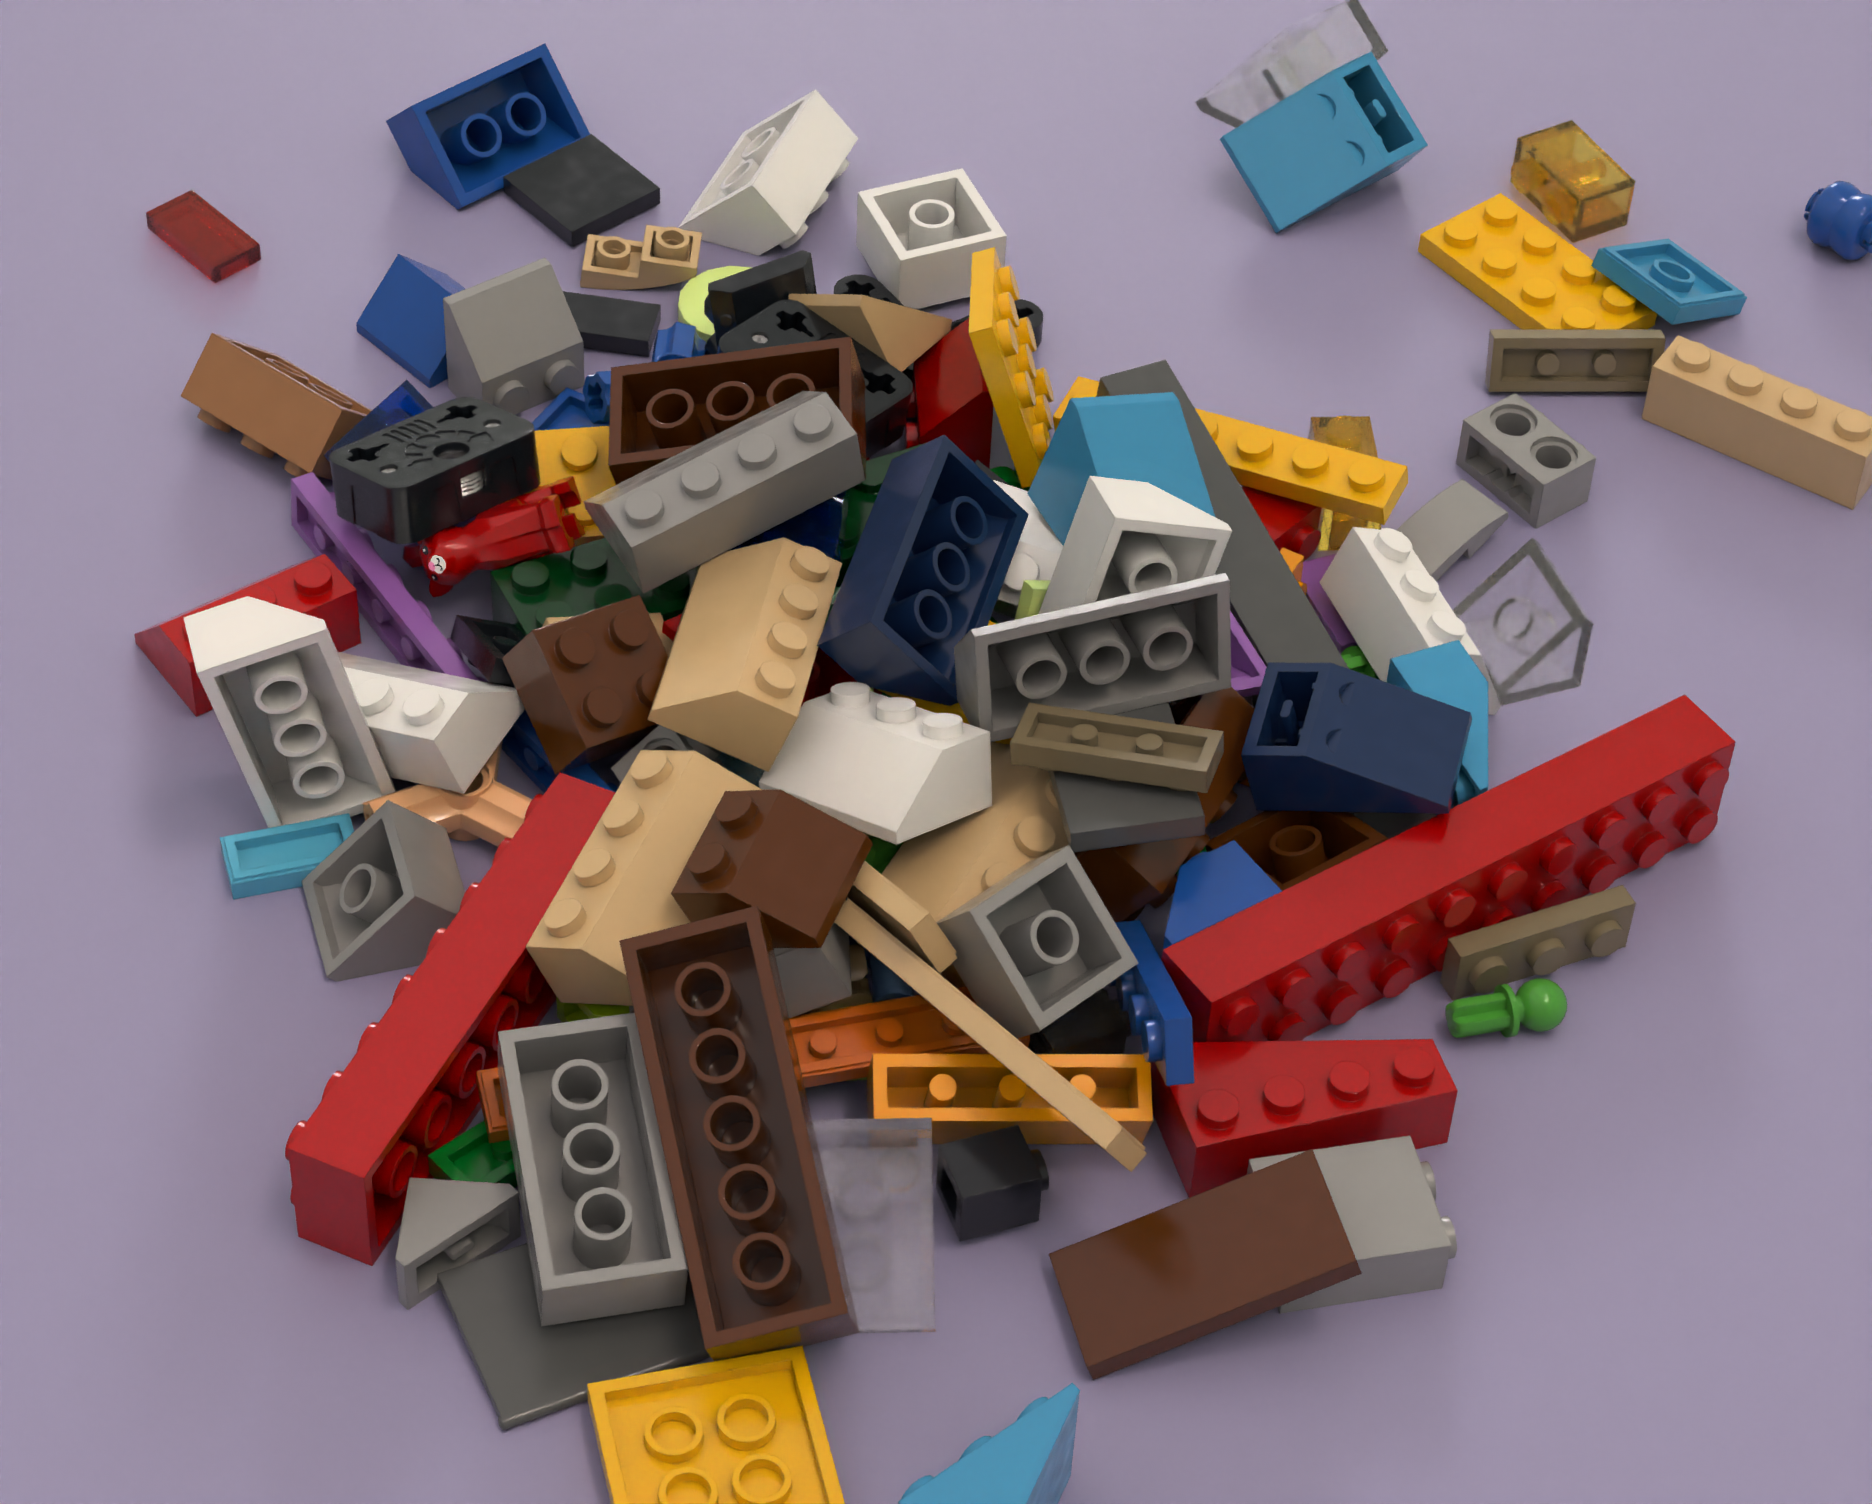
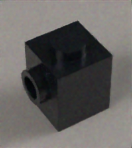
[936,1125,1049,1242]

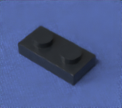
[450,615,525,688]

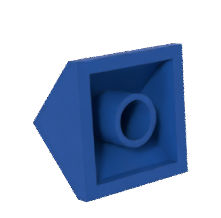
[356,254,465,388]

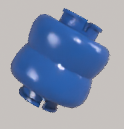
[1804,181,1872,260]

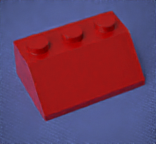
[134,554,361,717]

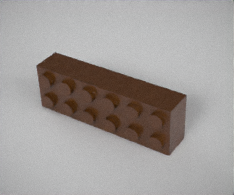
[619,906,860,1361]

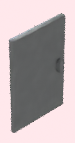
[437,1243,711,1430]

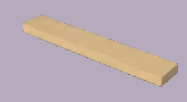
[834,898,1147,1172]

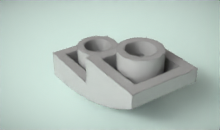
[1397,479,1508,581]

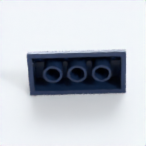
[817,434,1029,706]

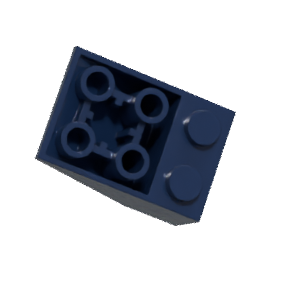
[1241,662,1472,814]

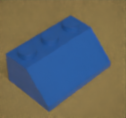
[386,44,590,210]

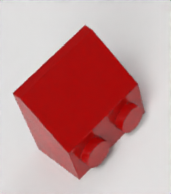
[904,318,994,469]

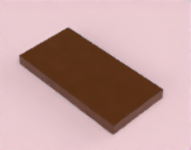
[1049,1149,1362,1380]

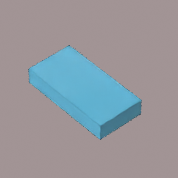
[220,813,354,900]

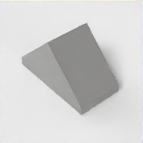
[395,1177,521,1310]

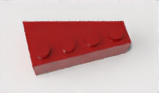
[1150,1039,1458,1198]

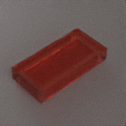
[146,190,261,283]

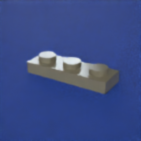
[1485,329,1666,392]
[1010,702,1224,793]
[1440,885,1636,1001]

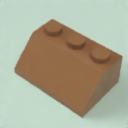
[181,333,396,480]

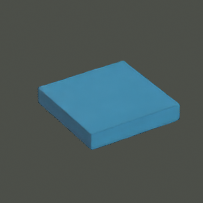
[1591,239,1747,325]

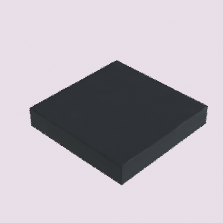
[503,134,660,247]

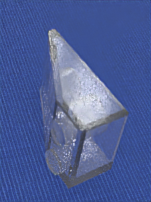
[812,1118,936,1333]

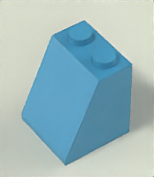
[1027,392,1215,546]

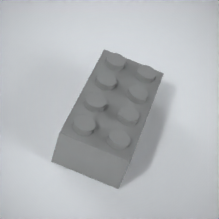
[498,1013,688,1327]

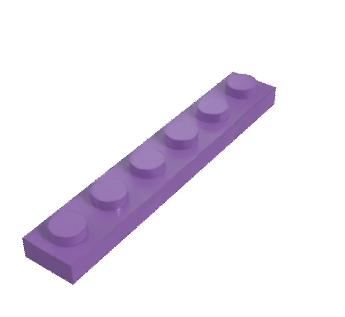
[291,472,487,682]

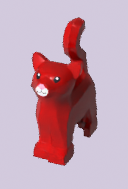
[402,476,586,597]

